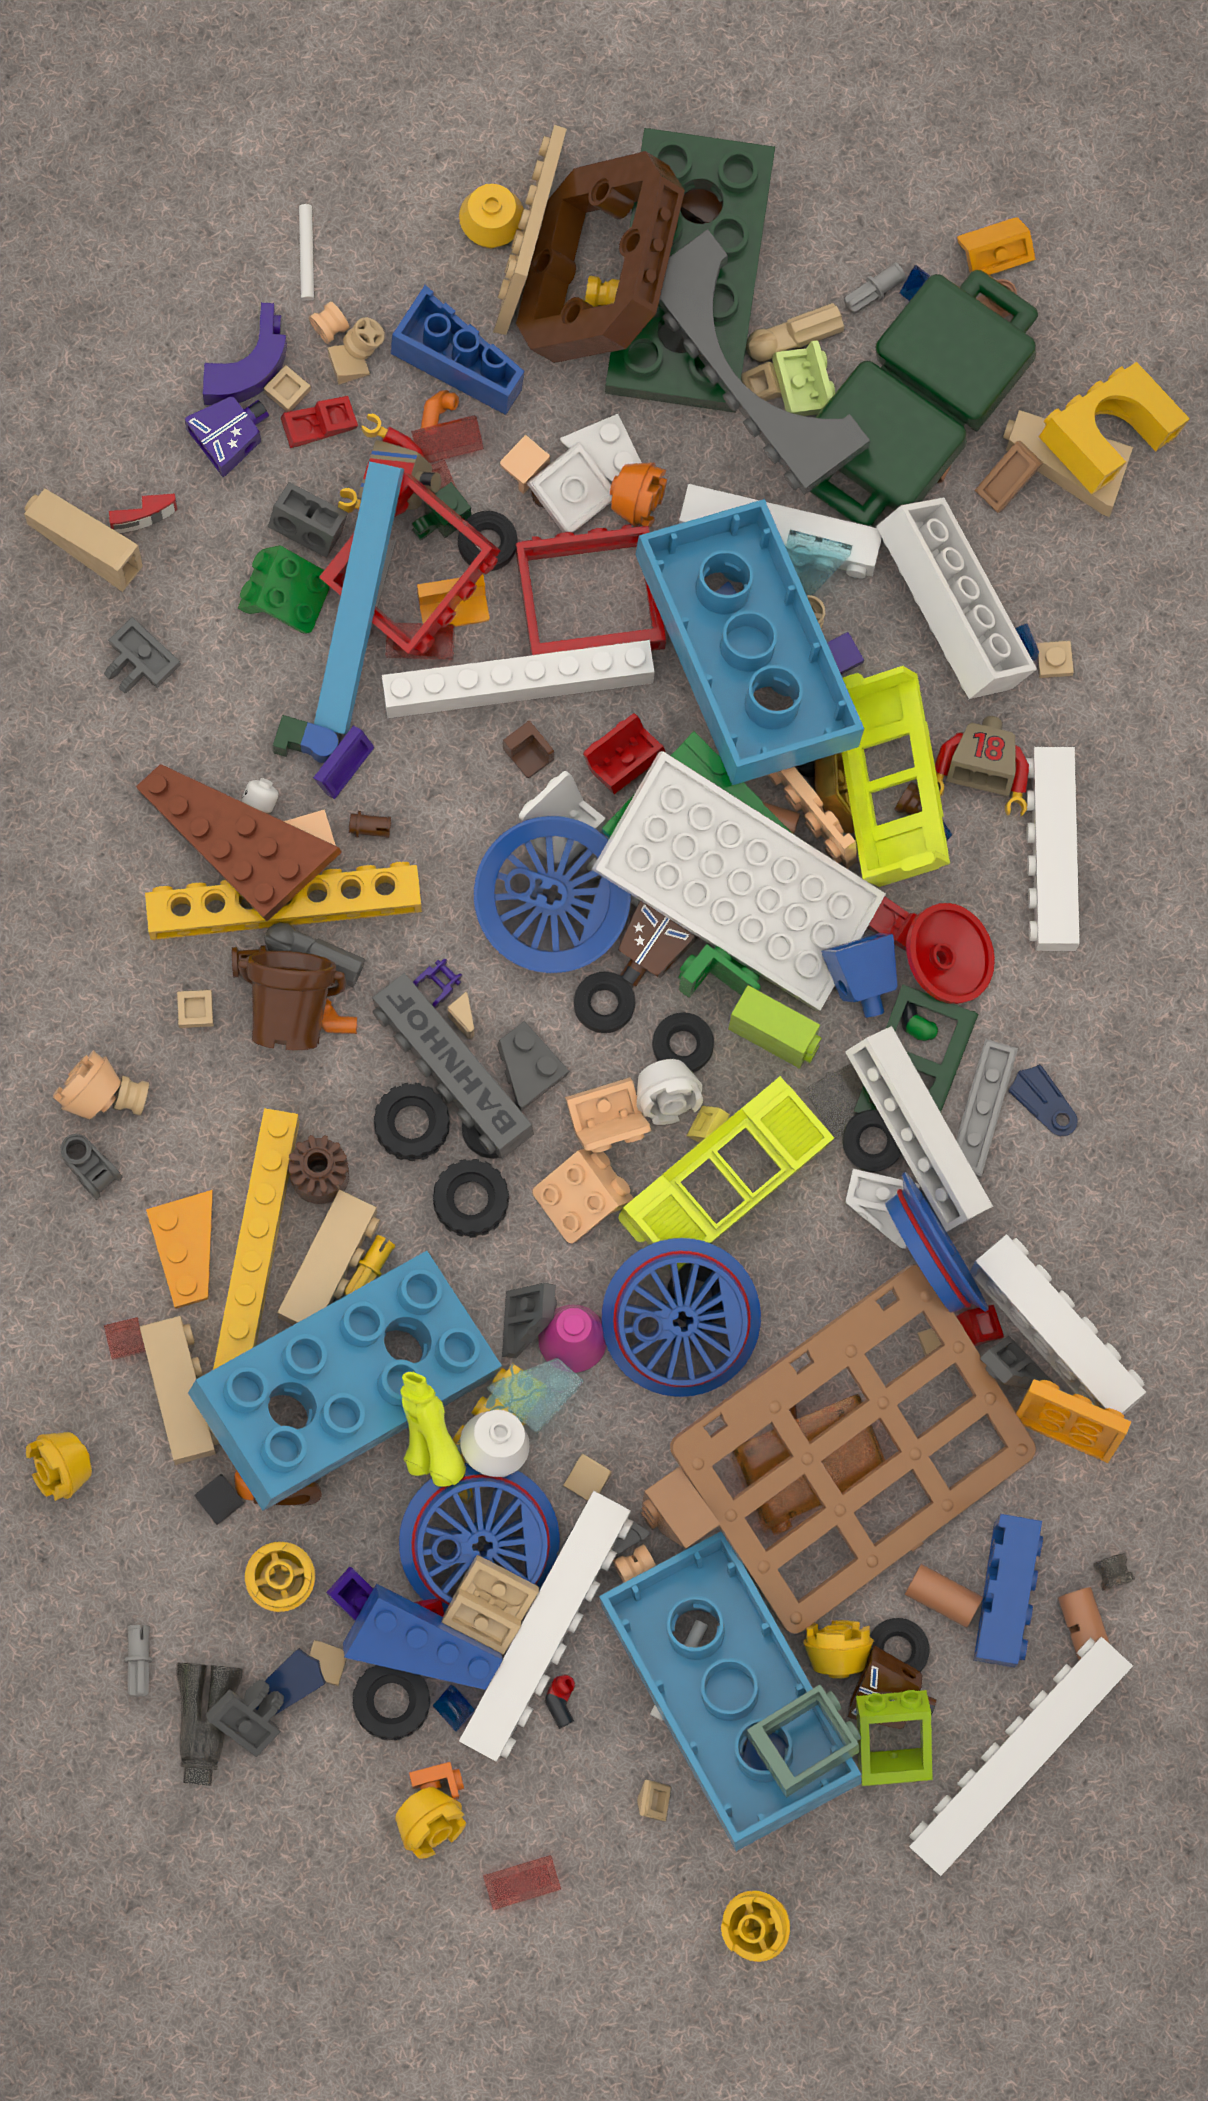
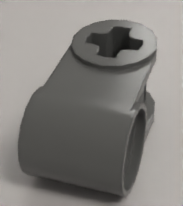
[61,1134,123,1200]

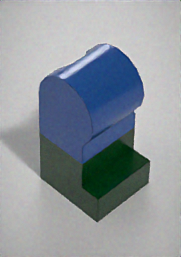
[273,715,339,763]

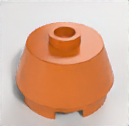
[610,462,667,527]

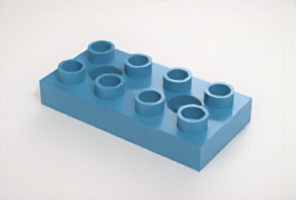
[635,499,864,785]
[188,1251,502,1511]
[599,1531,861,1851]

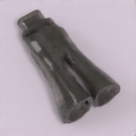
[176,1662,244,1786]

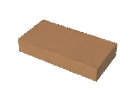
[974,441,1044,513]

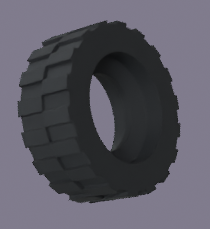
[374,1083,450,1161]
[433,1159,509,1238]
[352,1665,430,1741]

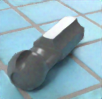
[264,922,365,987]

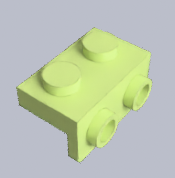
[772,340,835,416]

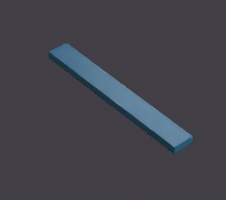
[314,461,404,734]

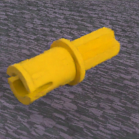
[344,1235,396,1295]

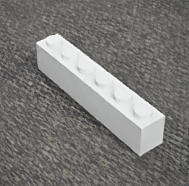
[679,484,882,578]
[1026,747,1079,951]
[845,1026,993,1232]

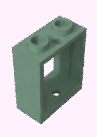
[747,1685,861,1798]

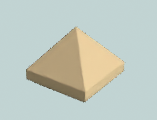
[637,1780,671,1821]

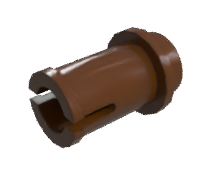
[349,810,391,838]

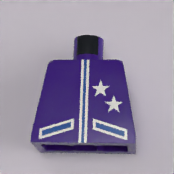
[184,397,269,477]

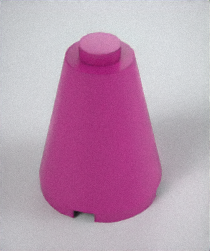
[538,1304,607,1373]

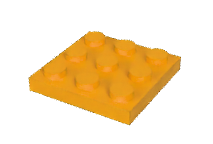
[1016,1379,1131,1463]

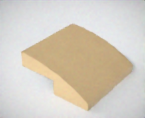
[442,1555,539,1655]

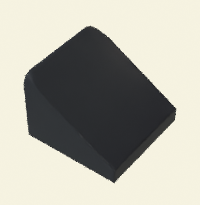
[194,1474,245,1525]

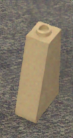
[1003,410,1133,517]
[24,488,143,592]

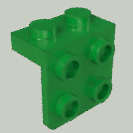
[238,545,330,634]
[678,944,761,998]

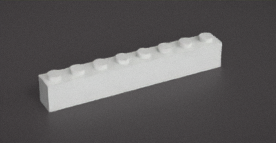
[382,640,654,718]
[459,1491,634,1762]
[909,1637,1133,1876]

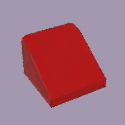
[956,1305,1004,1346]

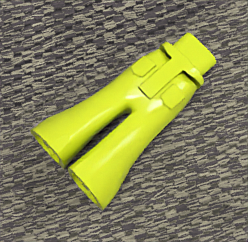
[400,1372,466,1487]

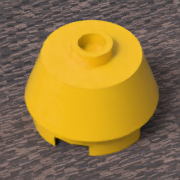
[459,184,524,248]
[26,1432,92,1501]
[245,1542,315,1612]
[803,1620,874,1678]
[395,1787,466,1859]
[721,1891,790,1962]

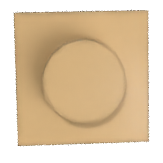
[264,365,311,412]
[1036,641,1074,678]
[177,990,214,1028]

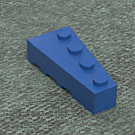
[391,285,524,415]
[973,1514,1043,1668]
[343,1584,503,1690]

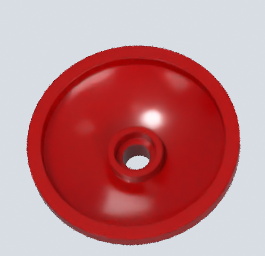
[906,903,995,1004]

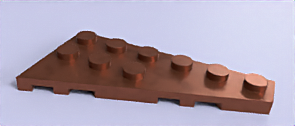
[136,764,342,921]

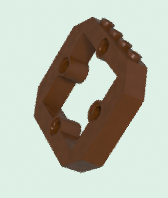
[516,151,685,363]

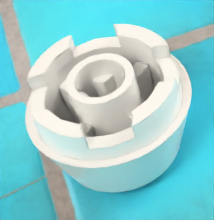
[636,1059,703,1125]
[460,1410,530,1478]

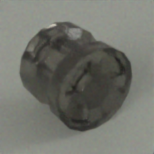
[1093,1553,1135,1591]

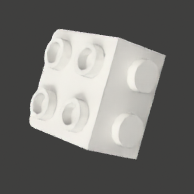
[519,771,607,868]

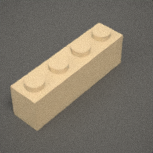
[277,1190,380,1325]
[140,1316,220,1465]

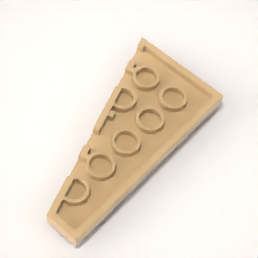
[493,125,567,335]

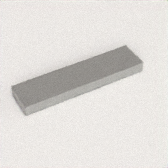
[956,1039,1018,1178]

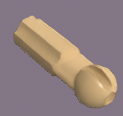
[746,303,844,362]

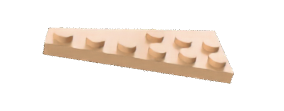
[768,767,858,869]

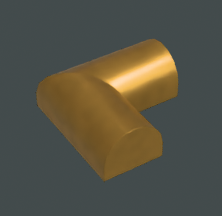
[814,752,855,834]

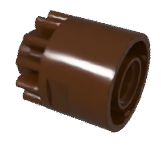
[288,1135,349,1204]

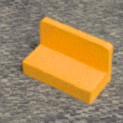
[957,217,1036,275]
[417,574,490,630]

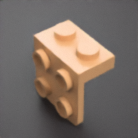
[565,1078,651,1153]
[533,1149,634,1243]

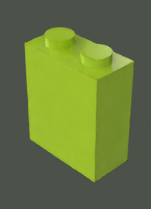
[728,985,822,1069]

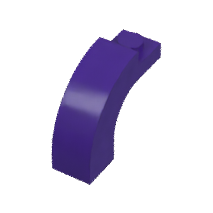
[203,302,287,405]

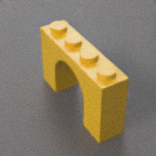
[1038,362,1190,494]

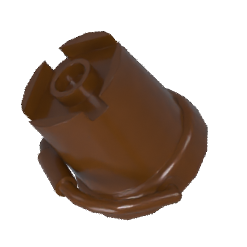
[238,951,347,1051]

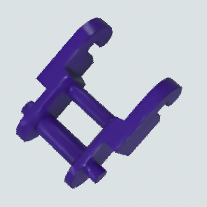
[413,959,463,1009]

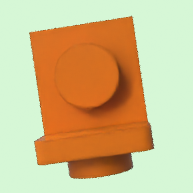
[409,1762,464,1800]

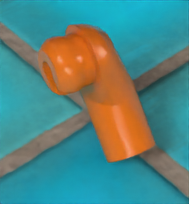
[420,390,459,433]
[321,998,357,1034]

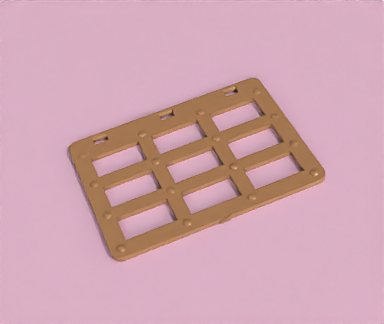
[670,1264,1036,1633]

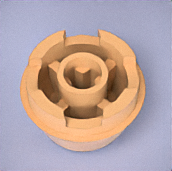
[53,1050,121,1120]

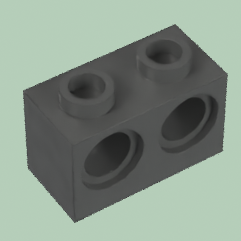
[268,482,348,558]

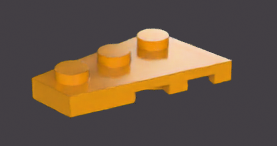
[146,1190,213,1309]

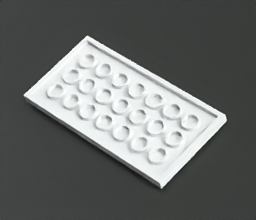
[592,751,886,1011]

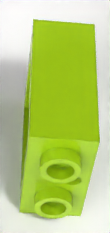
[856,1690,933,1786]

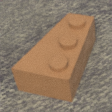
[641,1467,720,1548]

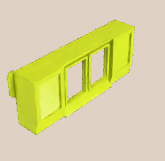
[842,666,950,887]
[618,1076,834,1271]

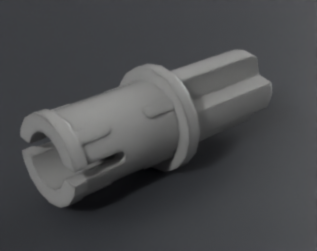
[844,262,906,313]
[124,1625,152,1697]

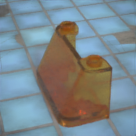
[730,1394,885,1535]

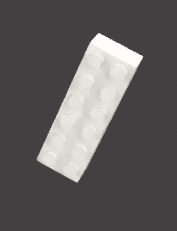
[876,497,1037,699]
[970,1234,1146,1415]

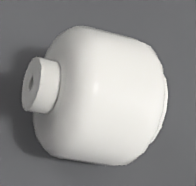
[242,778,279,814]

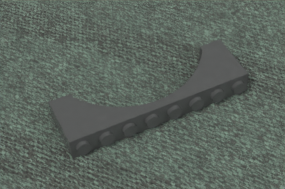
[658,229,870,495]

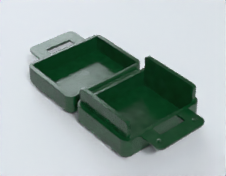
[809,270,1038,526]

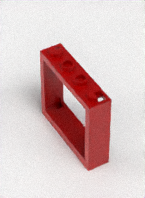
[319,472,501,656]
[516,524,666,655]

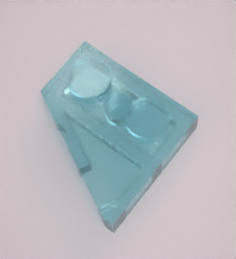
[786,529,853,596]
[487,1358,584,1434]

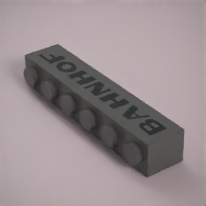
[372,972,534,1159]

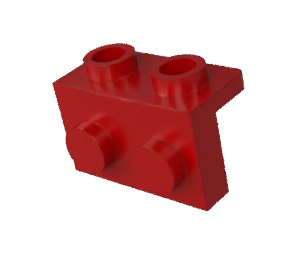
[583,713,666,794]

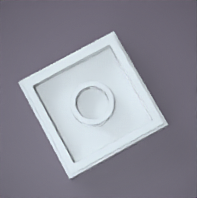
[527,442,612,533]

